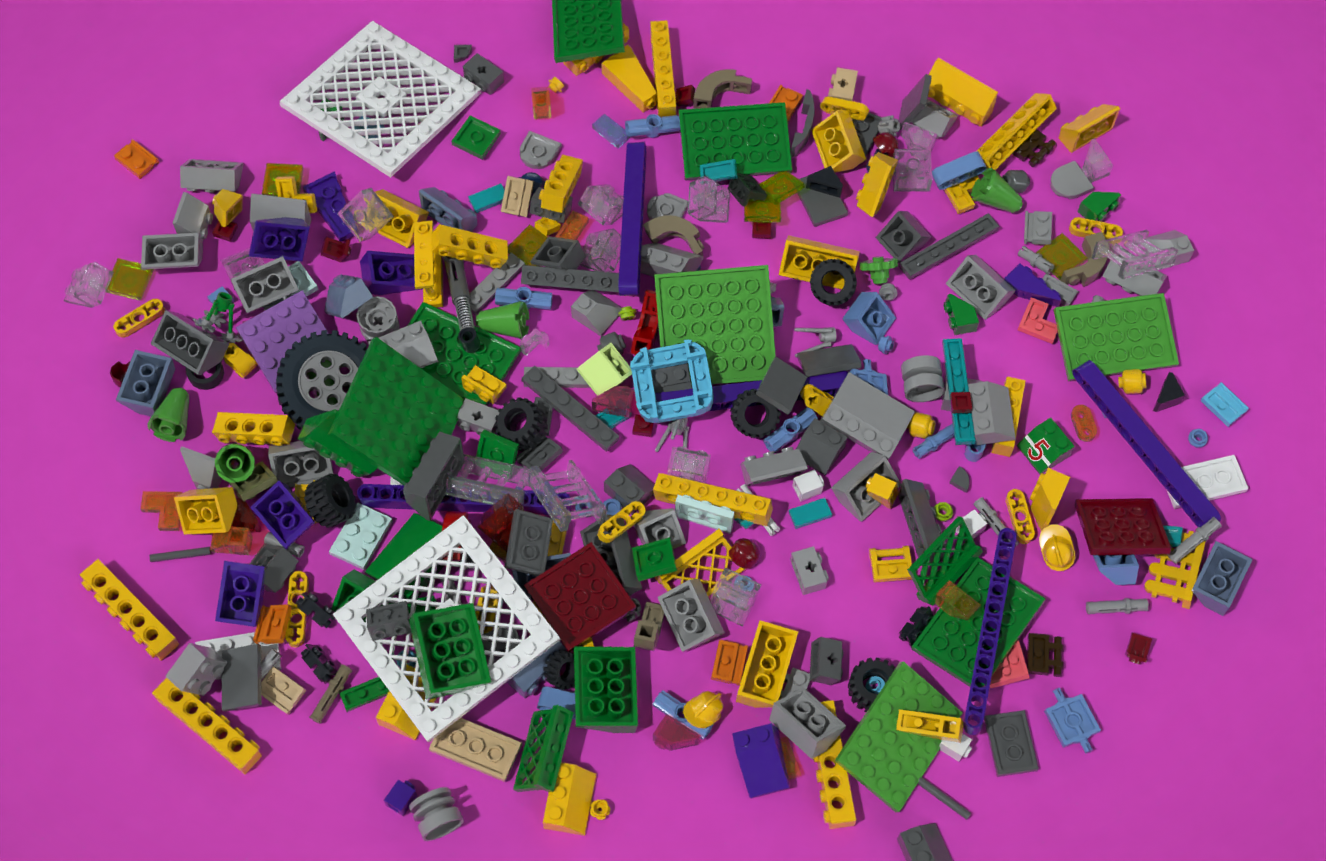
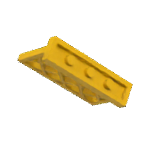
[655,529,745,597]

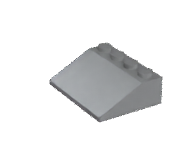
[820,372,915,460]

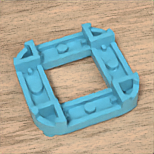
[630,340,714,423]

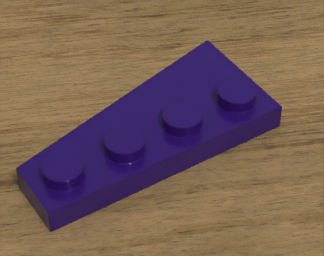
[303,171,356,242]

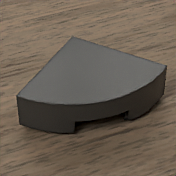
[454,45,472,63]
[949,466,969,492]

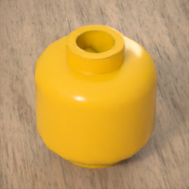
[1118,369,1146,394]
[907,412,936,439]

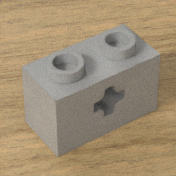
[457,398,499,436]
[790,546,829,595]

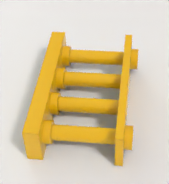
[414,220,443,308]

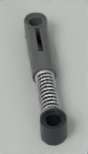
[442,256,481,353]

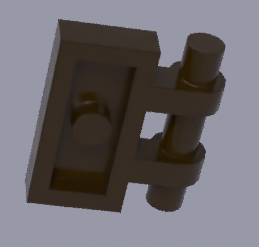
[1012,129,1056,167]
[1027,633,1064,677]

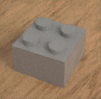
[165,643,228,696]

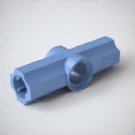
[625,114,680,138]
[495,287,552,310]
[764,407,818,453]
[653,690,713,740]

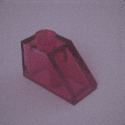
[592,386,635,418]
[653,714,701,751]

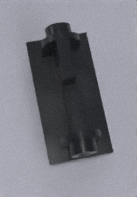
[296,592,336,629]
[899,606,934,648]
[301,644,337,684]

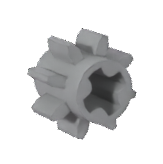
[878,115,900,136]

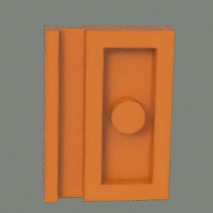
[769,85,803,123]
[114,139,159,179]
[253,604,292,644]
[711,639,748,686]

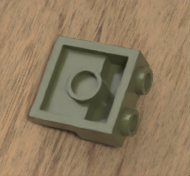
[229,461,278,501]

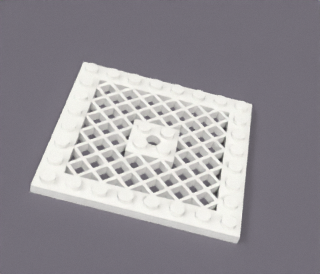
[280,21,481,178]
[333,515,561,742]

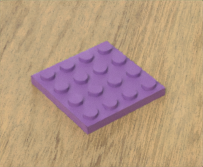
[236,290,329,393]

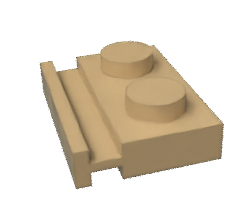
[501,176,534,217]
[261,666,306,715]

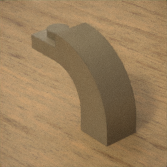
[693,69,752,109]
[643,215,704,256]
[1060,232,1108,287]
[634,602,665,651]

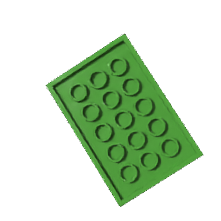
[1053,293,1179,381]
[834,661,963,812]

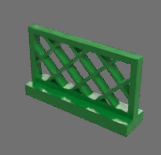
[907,516,983,606]
[513,705,574,792]

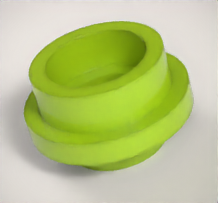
[618,306,637,321]
[934,502,953,521]

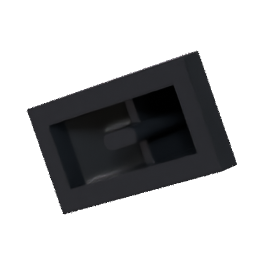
[806,166,843,198]
[1153,372,1185,412]

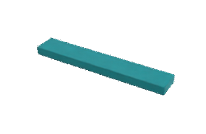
[942,338,976,445]

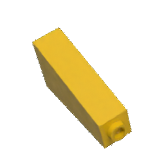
[602,45,657,113]

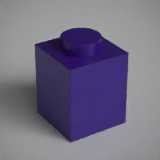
[384,779,418,816]

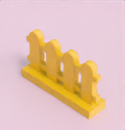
[1144,531,1206,609]

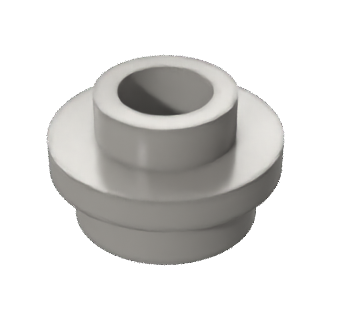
[879,283,897,300]

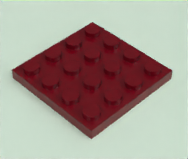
[1075,498,1171,555]
[524,542,636,652]

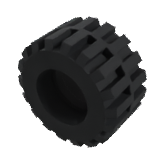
[810,259,857,306]
[730,389,781,438]
[494,397,548,450]
[304,473,356,528]
[848,657,895,712]

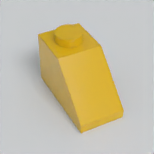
[212,189,243,227]
[865,473,899,509]

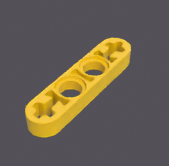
[285,571,309,648]

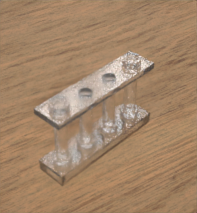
[1091,230,1179,279]
[446,454,536,510]
[527,460,607,532]

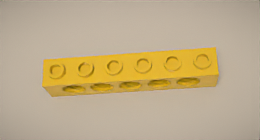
[650,20,676,117]
[977,93,1057,170]
[653,473,773,526]
[79,559,180,661]
[152,678,262,775]
[813,700,856,829]

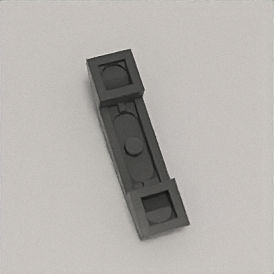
[791,89,814,157]

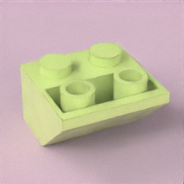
[577,343,632,399]

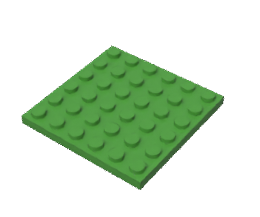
[654,265,776,385]

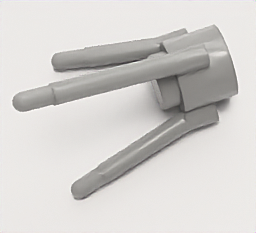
[794,327,836,357]
[655,418,689,463]

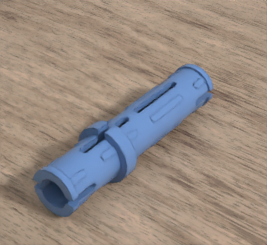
[913,423,954,459]

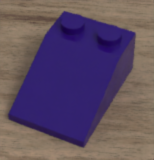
[249,217,310,261]
[360,251,423,295]
[250,480,315,549]
[215,561,265,627]
[732,723,790,798]

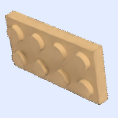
[429,718,522,782]

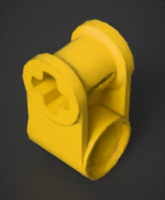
[224,343,258,378]
[800,384,834,416]

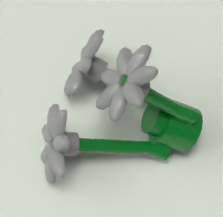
[193,292,242,344]

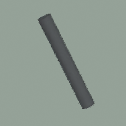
[150,547,211,562]
[918,777,971,820]

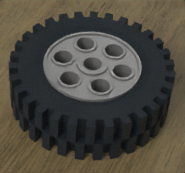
[276,330,367,429]

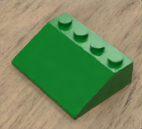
[298,409,377,477]
[365,513,448,599]
[409,603,491,700]
[574,647,638,733]

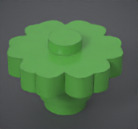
[860,256,898,284]

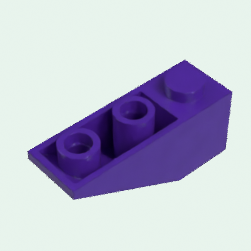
[1004,263,1061,307]

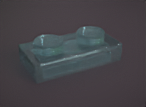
[592,114,630,148]

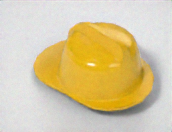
[1039,524,1075,571]
[683,691,723,729]

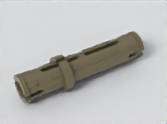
[309,664,352,724]

